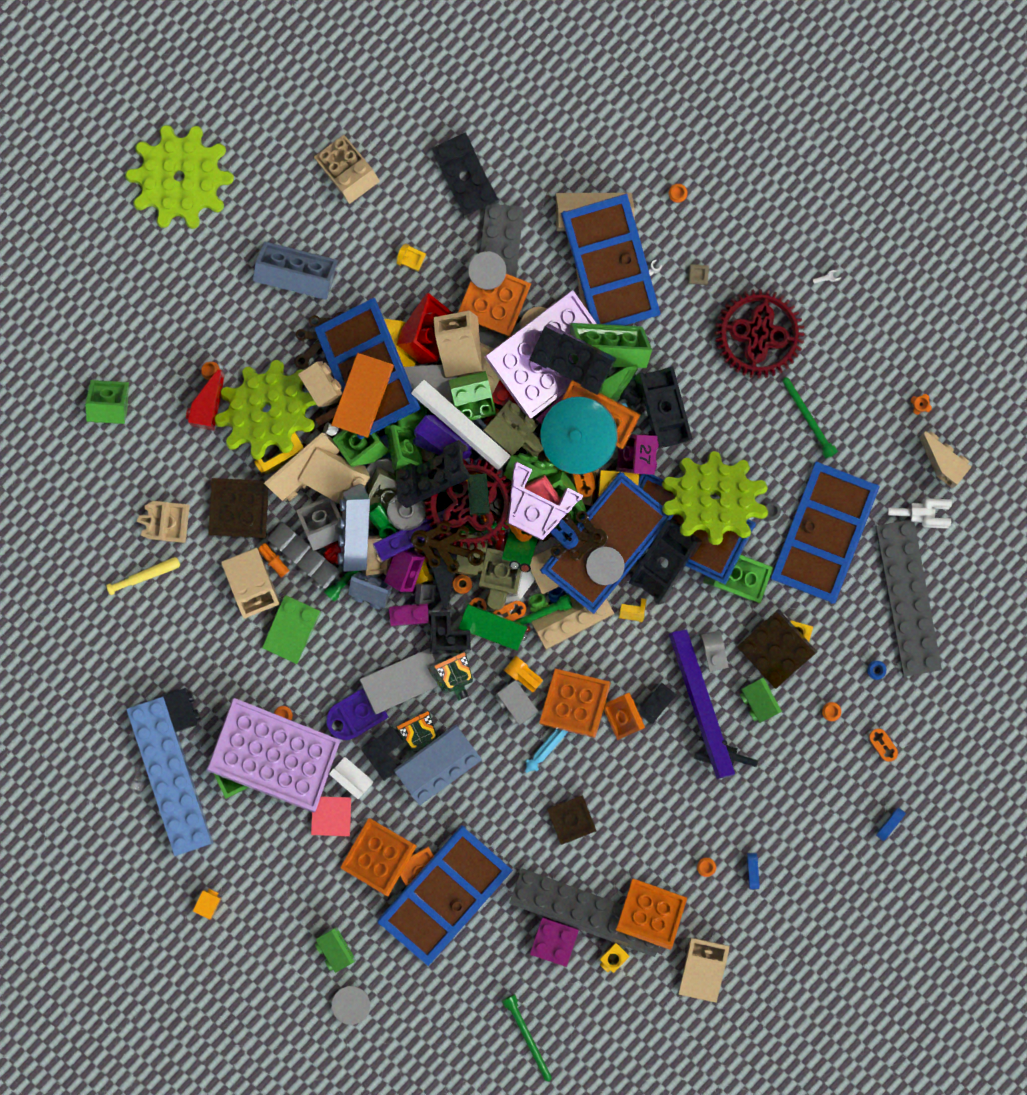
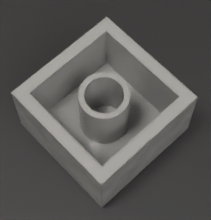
[296,497,342,551]
[496,680,538,726]

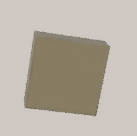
[688,264,709,285]

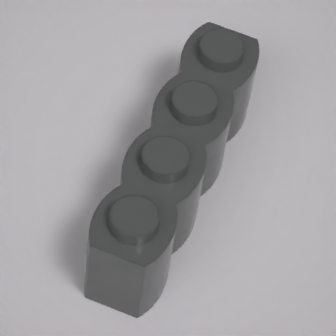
[267,522,341,590]

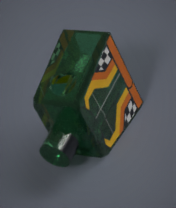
[428,652,473,701]
[396,710,438,752]

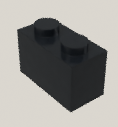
[638,683,677,725]
[163,688,201,732]

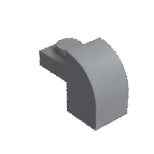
[700,631,729,672]

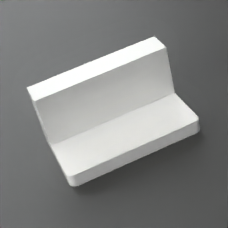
[329,757,373,799]

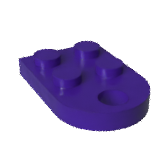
[327,688,389,740]

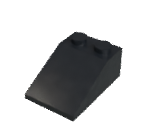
[432,548,457,610]

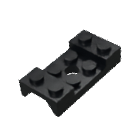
[432,132,499,219]
[529,323,617,395]
[634,366,693,449]
[396,440,470,508]
[628,519,703,605]

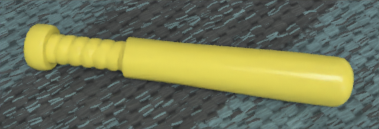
[106,557,180,595]

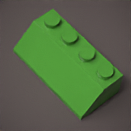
[570,323,652,368]

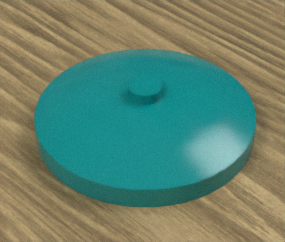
[541,397,618,474]

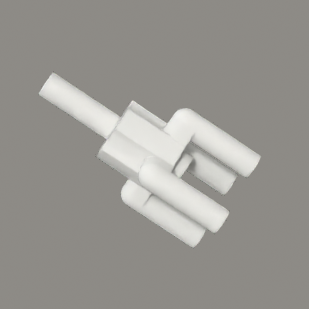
[888,498,952,529]

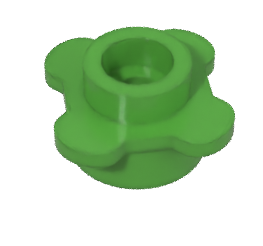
[528,594,549,612]

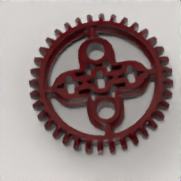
[714,289,805,379]
[424,459,511,550]

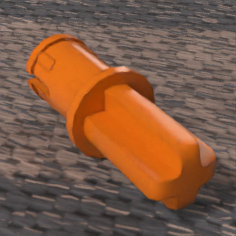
[258,543,290,578]

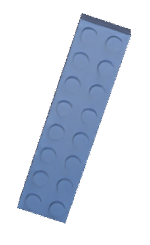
[126,697,213,856]

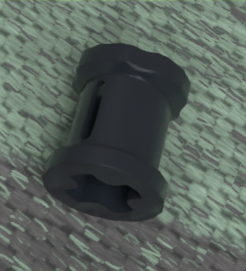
[620,384,643,409]

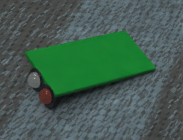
[502,529,537,572]
[458,604,531,651]

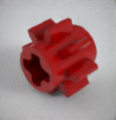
[324,541,341,564]

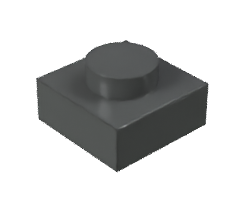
[415,583,436,604]

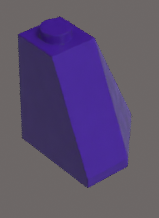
[413,415,473,460]

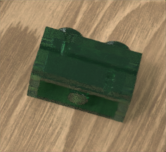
[467,474,490,516]

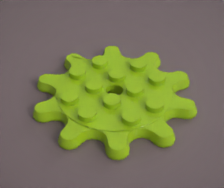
[125,125,234,229]
[215,360,317,460]
[662,451,768,545]

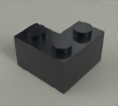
[429,612,471,654]
[361,727,404,781]

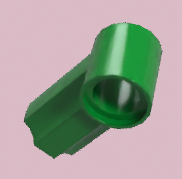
[369,502,397,539]

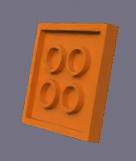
[458,274,531,337]
[539,668,611,738]
[340,818,417,896]
[616,878,687,950]

